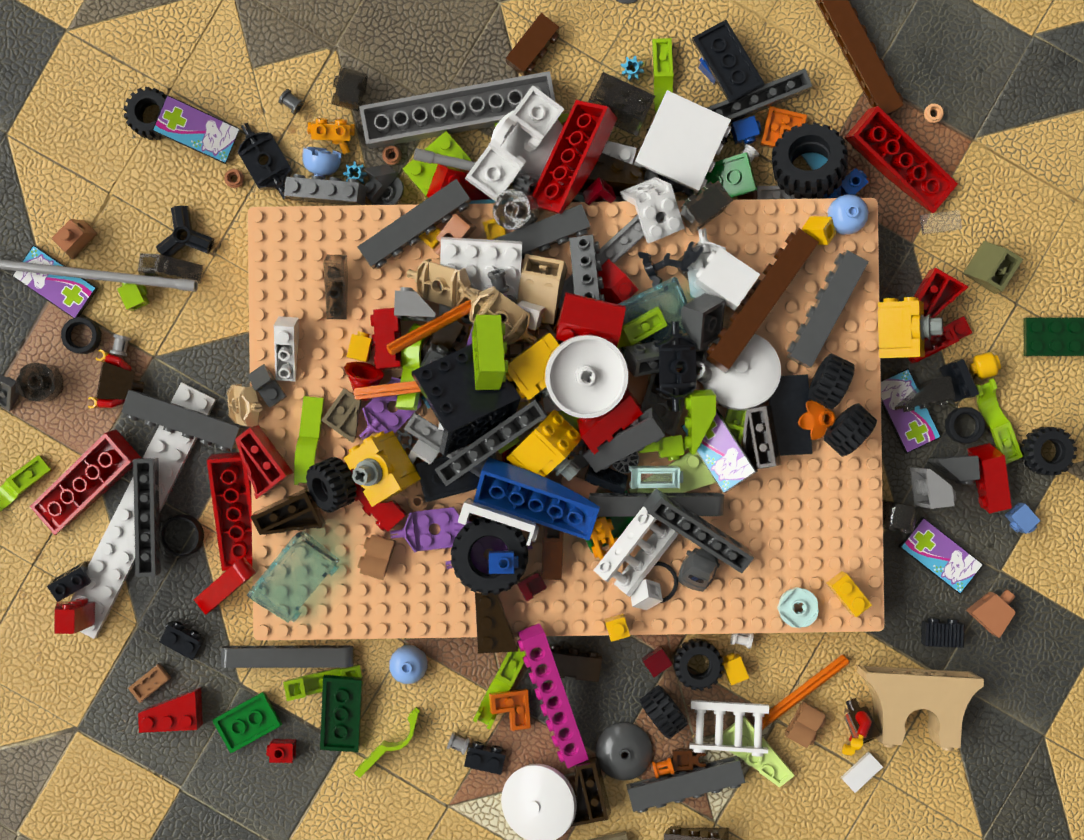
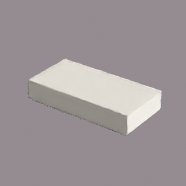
[841,751,883,793]

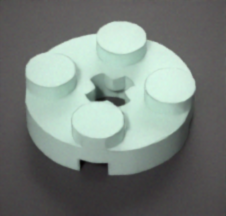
[777,587,819,628]

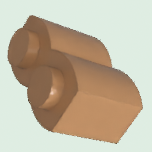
[358,534,396,580]
[784,701,826,748]

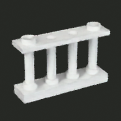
[593,507,678,597]
[689,700,769,757]

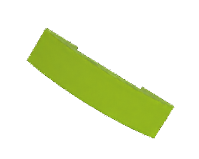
[283,665,363,701]

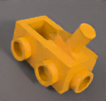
[307,118,355,154]
[590,517,618,561]

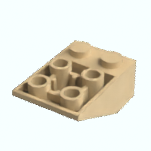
[517,254,568,325]

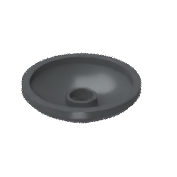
[595,722,653,780]

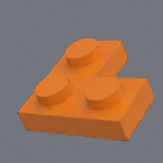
[760,106,807,148]
[489,689,531,731]

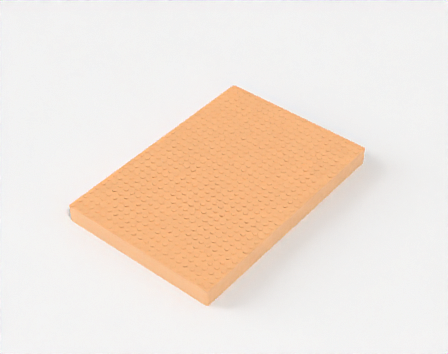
[248,198,884,640]

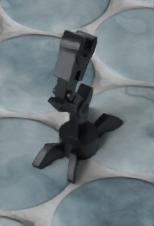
[638,241,704,289]

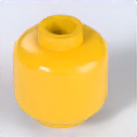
[970,352,1001,379]

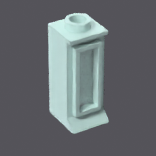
[629,466,683,489]

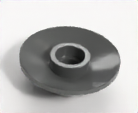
[370,177,404,205]

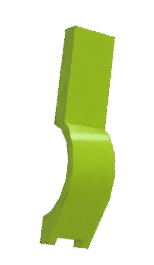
[652,38,674,115]
[617,307,668,348]
[395,323,432,410]
[976,378,1023,464]
[294,396,325,485]
[0,455,52,512]
[473,646,526,730]
[354,707,420,778]

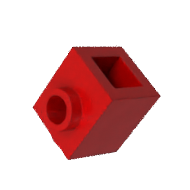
[266,739,296,763]

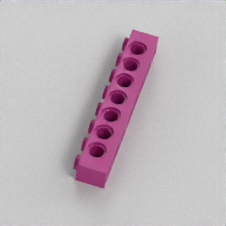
[517,623,589,768]

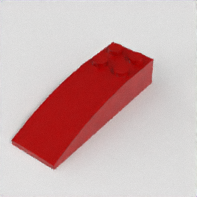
[528,100,618,214]
[845,106,958,213]
[29,429,141,535]
[207,452,252,571]

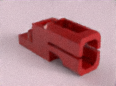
[908,316,972,363]

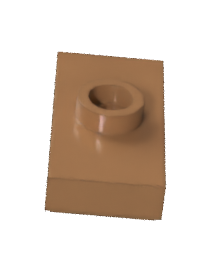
[128,663,171,703]

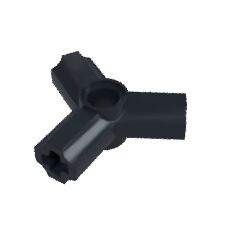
[156,205,214,260]

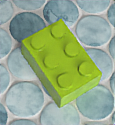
[403,131,472,199]
[472,315,508,390]

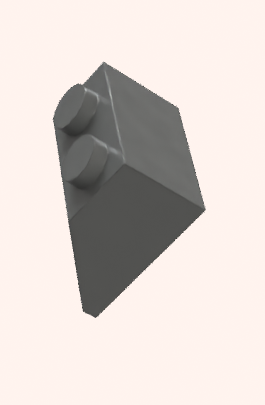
[681,293,725,350]
[928,455,980,484]

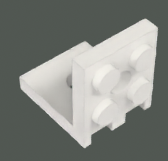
[620,177,685,243]

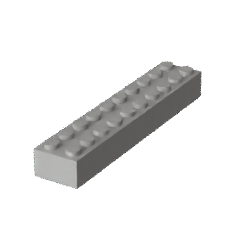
[359,71,556,149]

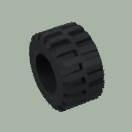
[123,87,166,140]
[809,353,854,409]
[824,403,877,457]
[1020,427,1077,476]
[306,457,357,513]
[673,639,724,691]
[640,685,688,739]

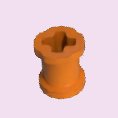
[652,757,674,779]

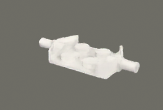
[687,228,726,299]

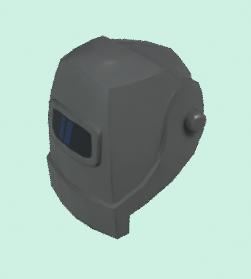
[678,548,720,592]

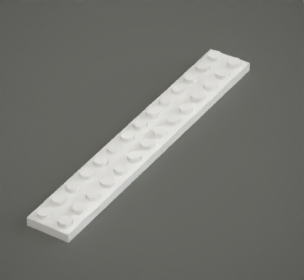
[71,382,217,639]

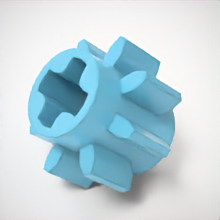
[621,56,644,81]
[343,161,368,184]

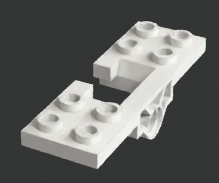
[465,85,564,202]

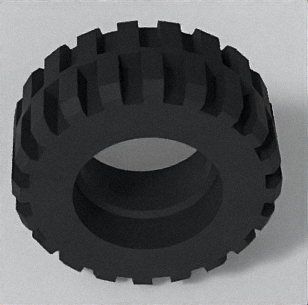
[772,122,848,199]
[451,517,528,595]

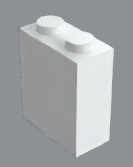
[695,247,760,311]

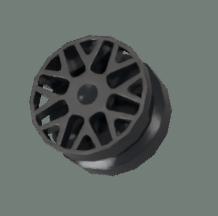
[612,451,639,473]

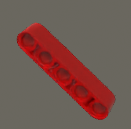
[194,557,256,615]

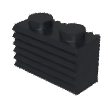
[921,618,965,648]

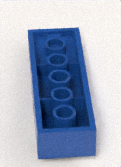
[474,457,600,540]

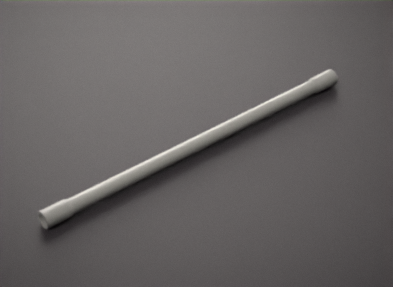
[414,148,625,202]
[0,259,198,292]

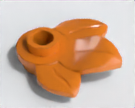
[798,400,835,440]

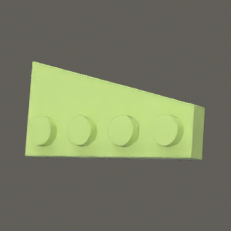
[628,452,716,493]
[723,716,794,787]

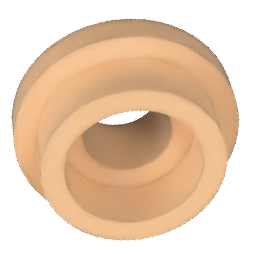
[924,104,944,123]

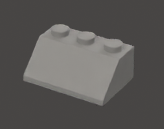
[394,287,438,321]
[910,467,956,509]

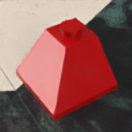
[599,259,639,305]

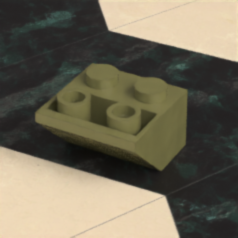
[962,241,1023,294]

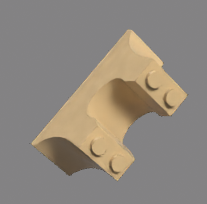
[857,665,984,751]

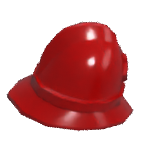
[344,361,384,401]

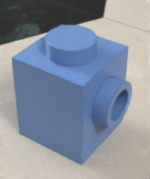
[1005,502,1040,534]

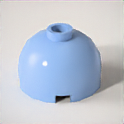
[302,147,342,179]
[827,194,869,235]
[389,645,428,684]

